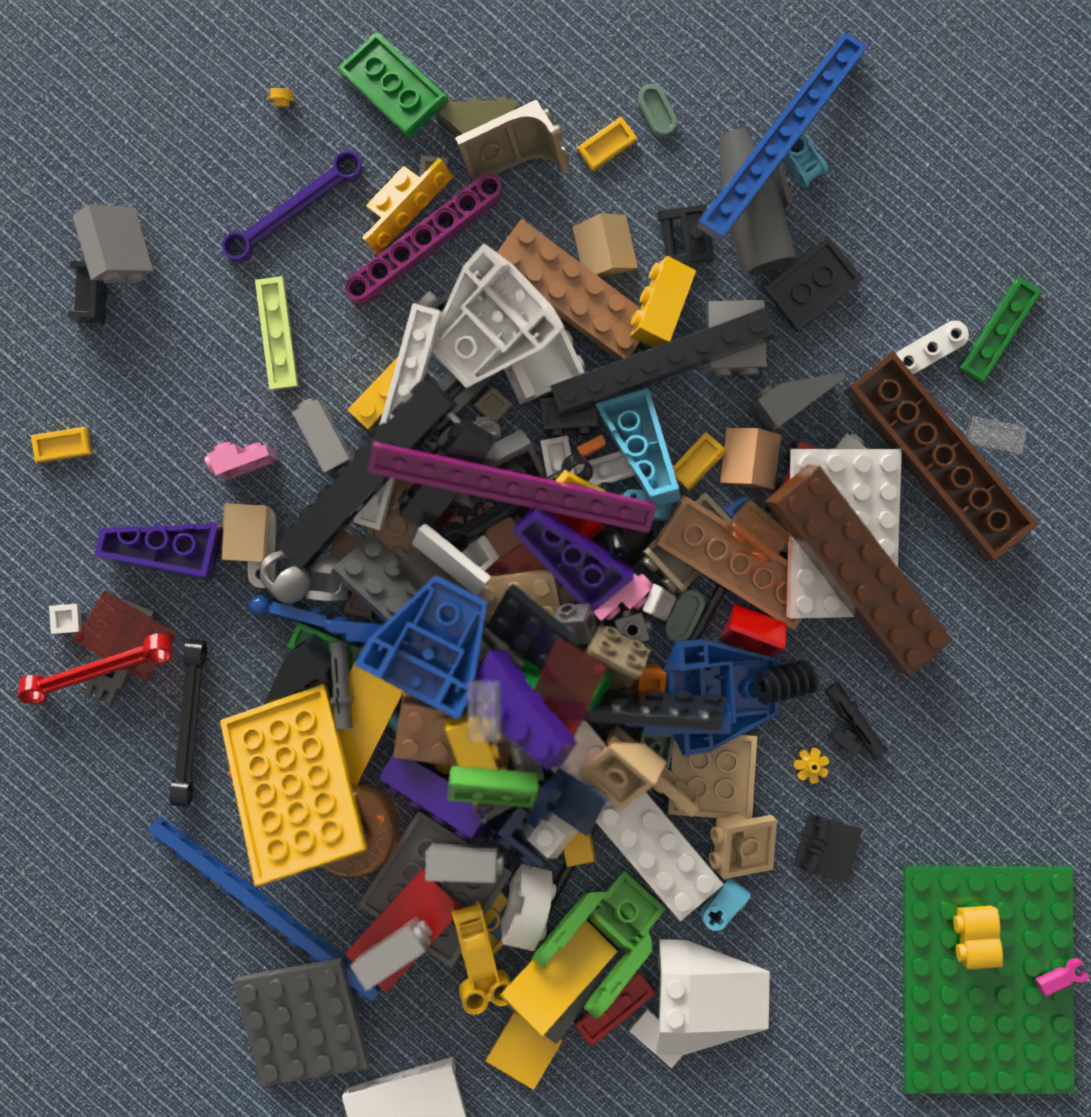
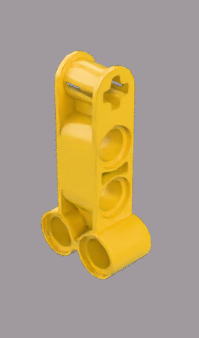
[451,900,511,1015]

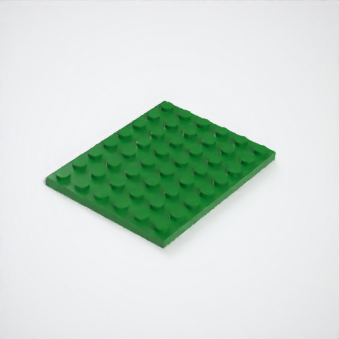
[903,866,1074,1094]

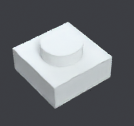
[49,604,83,634]

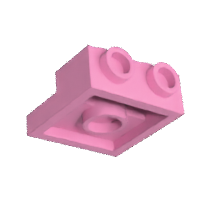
[205,442,279,480]
[593,573,653,621]

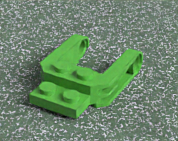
[532,871,666,1019]

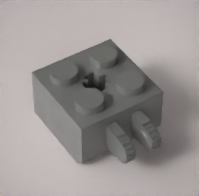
[468,429,547,505]

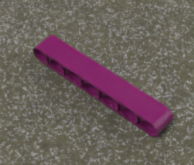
[345,173,502,305]

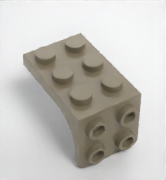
[455,100,570,183]
[640,492,743,593]
[578,624,650,690]

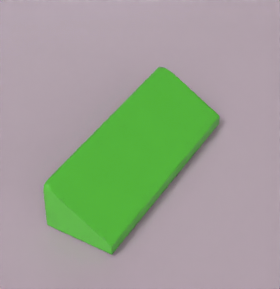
[447,766,538,807]

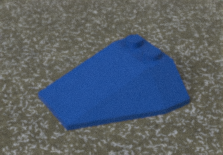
[355,575,487,719]
[664,639,780,756]

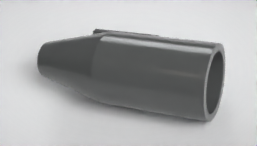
[720,128,798,276]

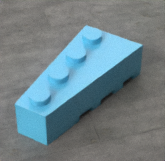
[595,388,681,508]

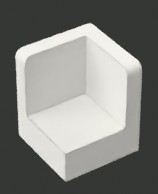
[462,535,500,571]

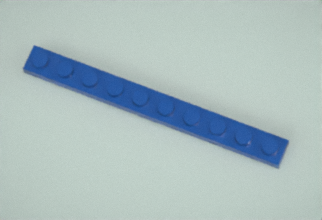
[696,32,867,242]
[148,817,381,1001]

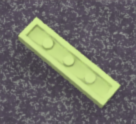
[255,276,299,391]

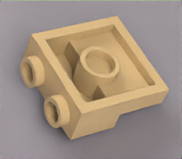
[709,814,777,879]

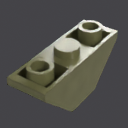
[436,97,518,137]

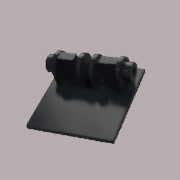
[793,813,863,883]

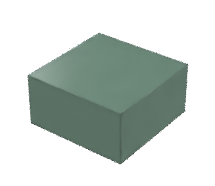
[635,726,675,768]

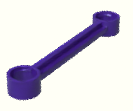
[222,150,363,263]

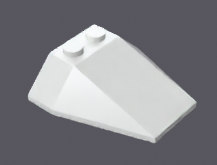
[432,244,564,388]
[656,939,770,1055]

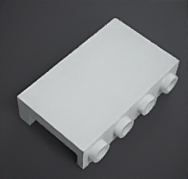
[504,316,585,405]
[342,1057,467,1117]

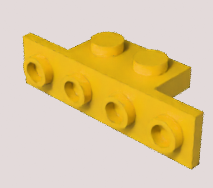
[362,158,454,255]

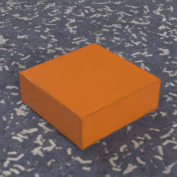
[576,435,606,457]

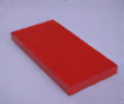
[345,869,464,993]

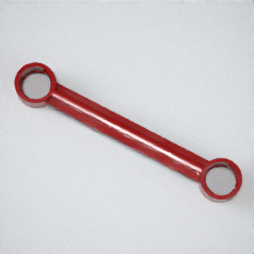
[18,634,173,705]

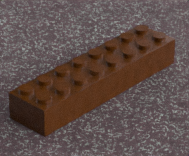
[843,351,1038,561]
[765,465,952,677]

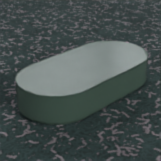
[637,84,677,138]
[664,590,705,642]

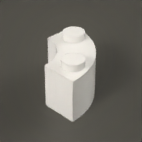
[500,864,556,951]

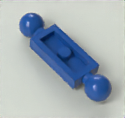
[248,595,349,639]

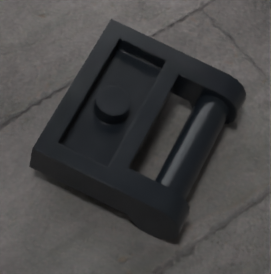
[657,204,714,265]

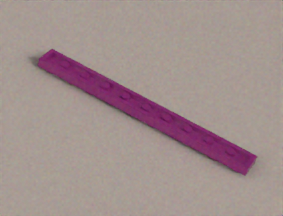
[367,442,656,533]

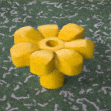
[793,748,829,784]

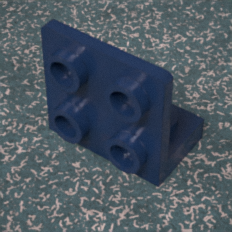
[527,767,607,836]
[490,806,545,869]

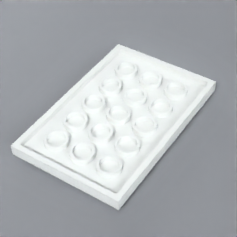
[786,449,902,618]

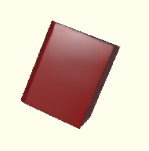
[719,604,787,657]

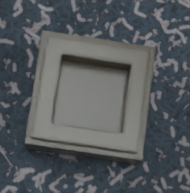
[474,386,513,423]

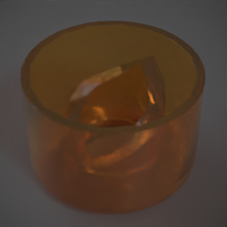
[320,781,401,879]

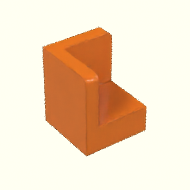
[630,663,667,693]

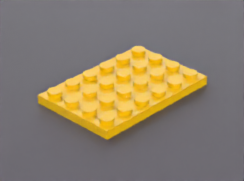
[220,684,367,886]

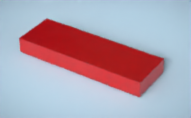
[574,969,656,1047]

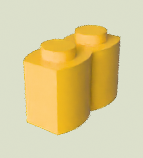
[953,906,1003,969]

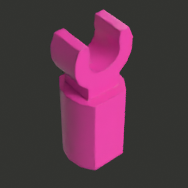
[1035,958,1090,997]

